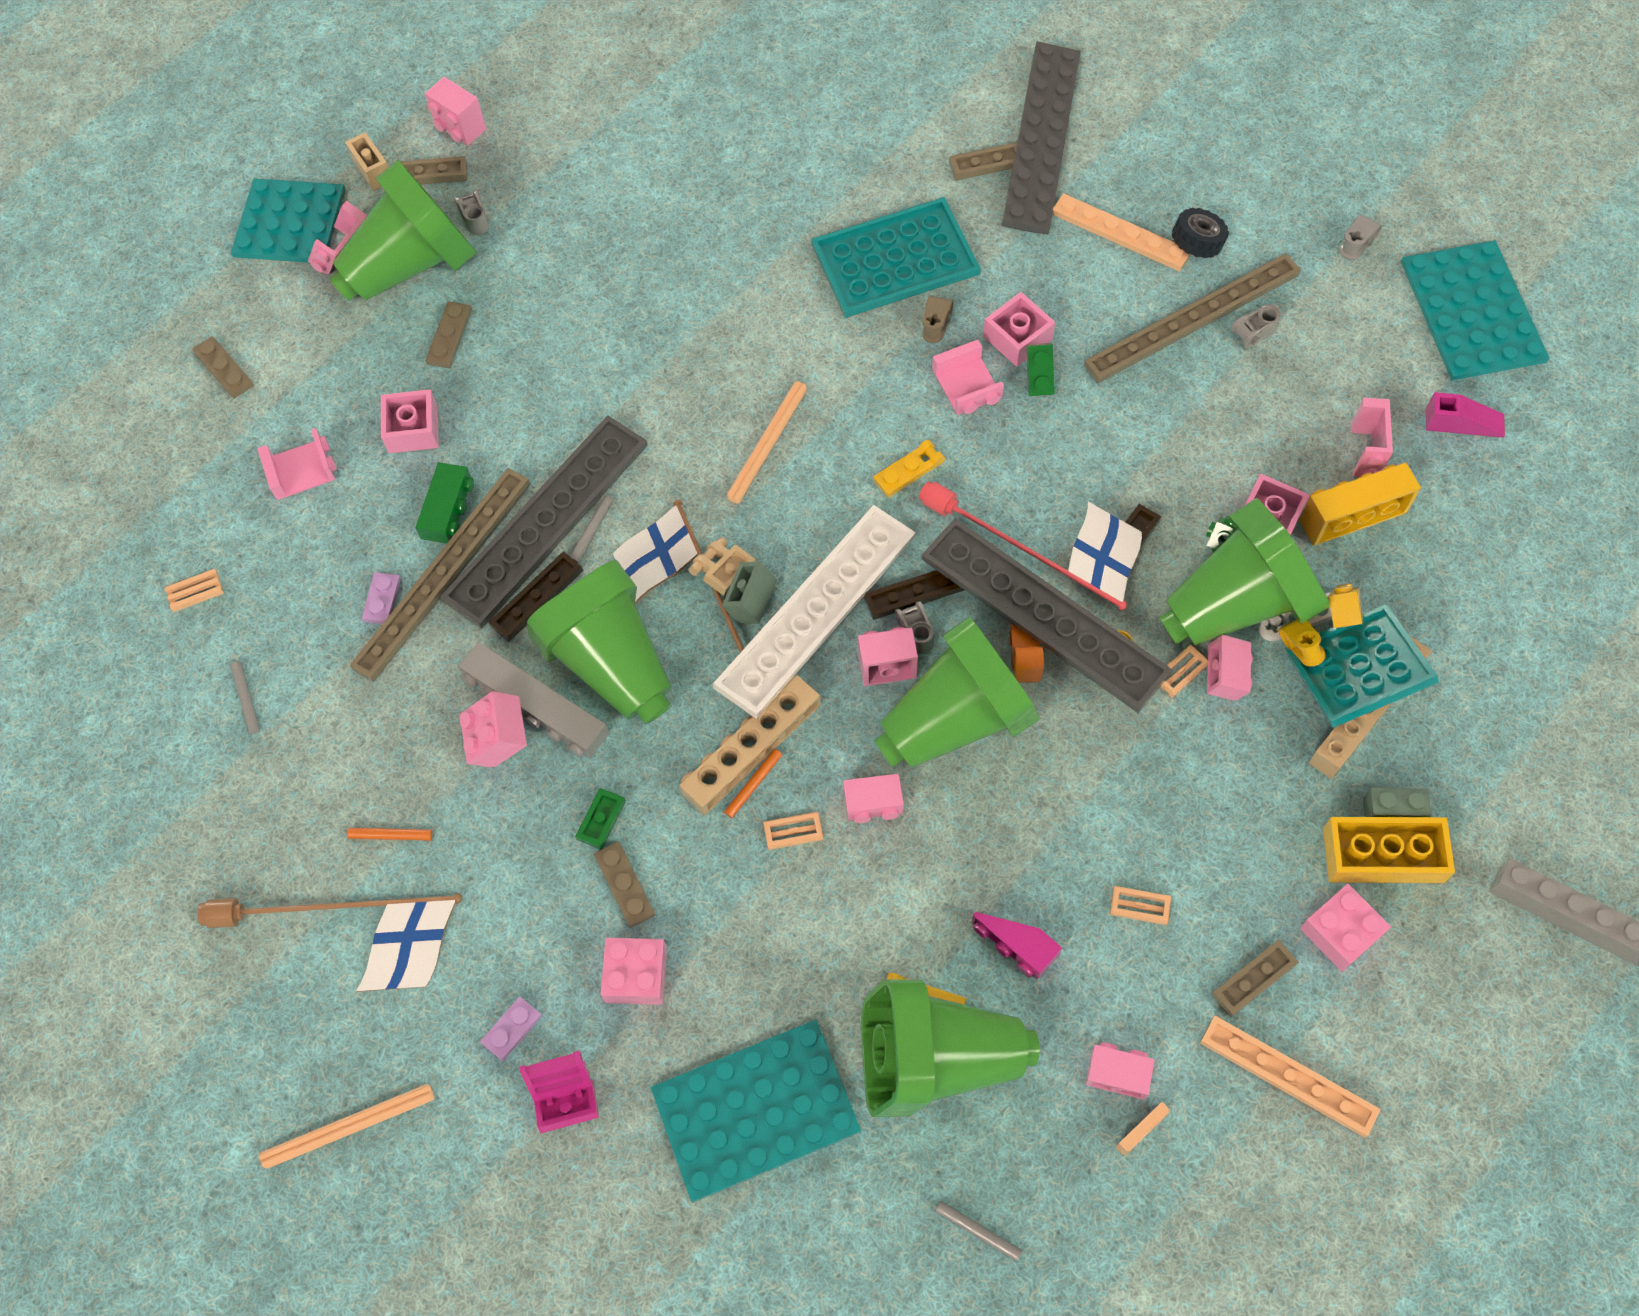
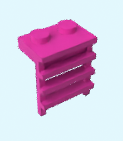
[519,1051,599,1134]

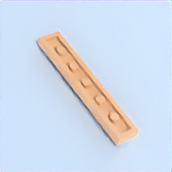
[1052,193,1191,271]
[1200,1016,1381,1138]

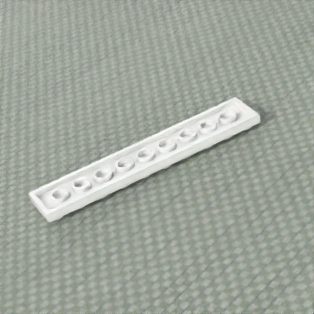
[713,505,916,719]

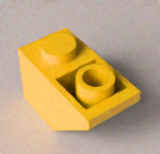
[1328,583,1363,628]

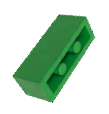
[415,462,474,544]

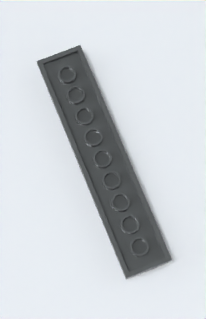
[1001,41,1081,235]
[440,415,648,629]
[922,518,1172,713]

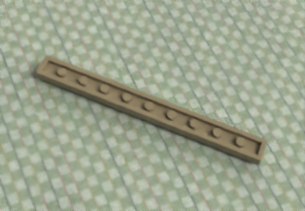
[1084,253,1301,383]
[350,468,530,682]

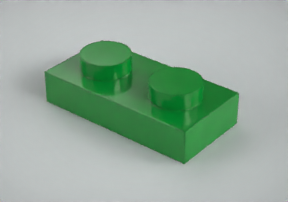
[1026,343,1054,396]
[575,788,626,850]

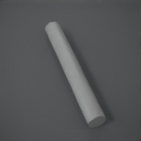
[570,496,613,563]
[230,661,260,735]
[935,1201,1023,1262]

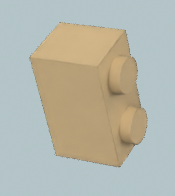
[345,132,388,191]

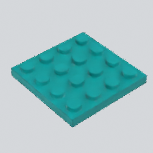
[231,178,345,263]
[1285,603,1439,728]

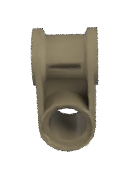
[922,295,954,343]

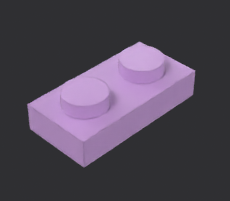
[362,572,401,624]
[480,996,542,1062]

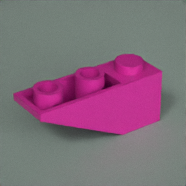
[1425,392,1505,438]
[972,912,1062,980]

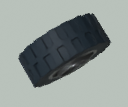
[1171,208,1229,258]

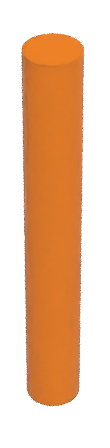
[724,749,783,818]
[347,828,433,841]

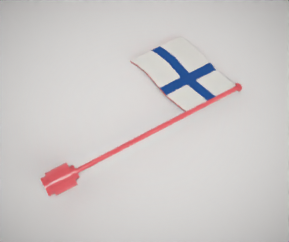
[919,481,1142,610]

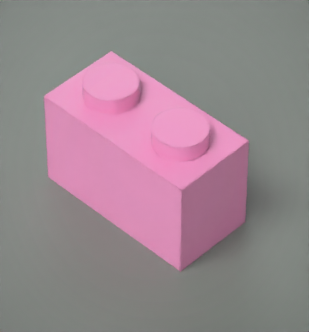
[1207,635,1253,700]
[843,774,904,823]
[1085,1043,1155,1100]

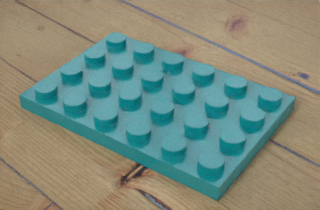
[811,197,981,318]
[1401,240,1550,381]
[650,1020,862,1203]

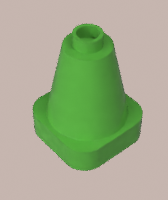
[329,160,477,301]
[1159,498,1331,646]
[527,560,672,725]
[874,616,1041,767]
[861,979,1040,1117]

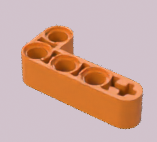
[1009,623,1044,683]

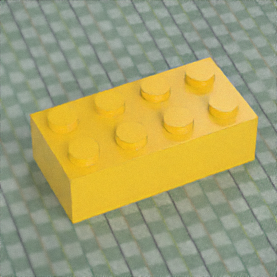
[1299,462,1421,546]
[1323,817,1455,883]

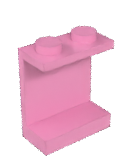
[308,200,367,274]
[932,340,1004,415]
[1351,398,1393,477]
[257,428,337,500]

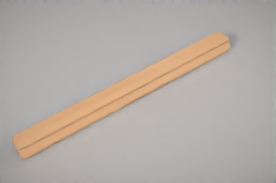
[727,381,806,504]
[259,1084,434,1169]

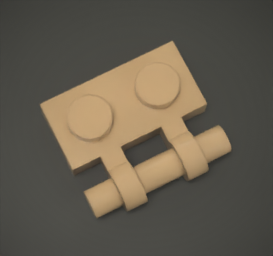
[689,537,756,596]

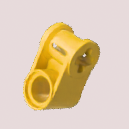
[1278,619,1325,666]

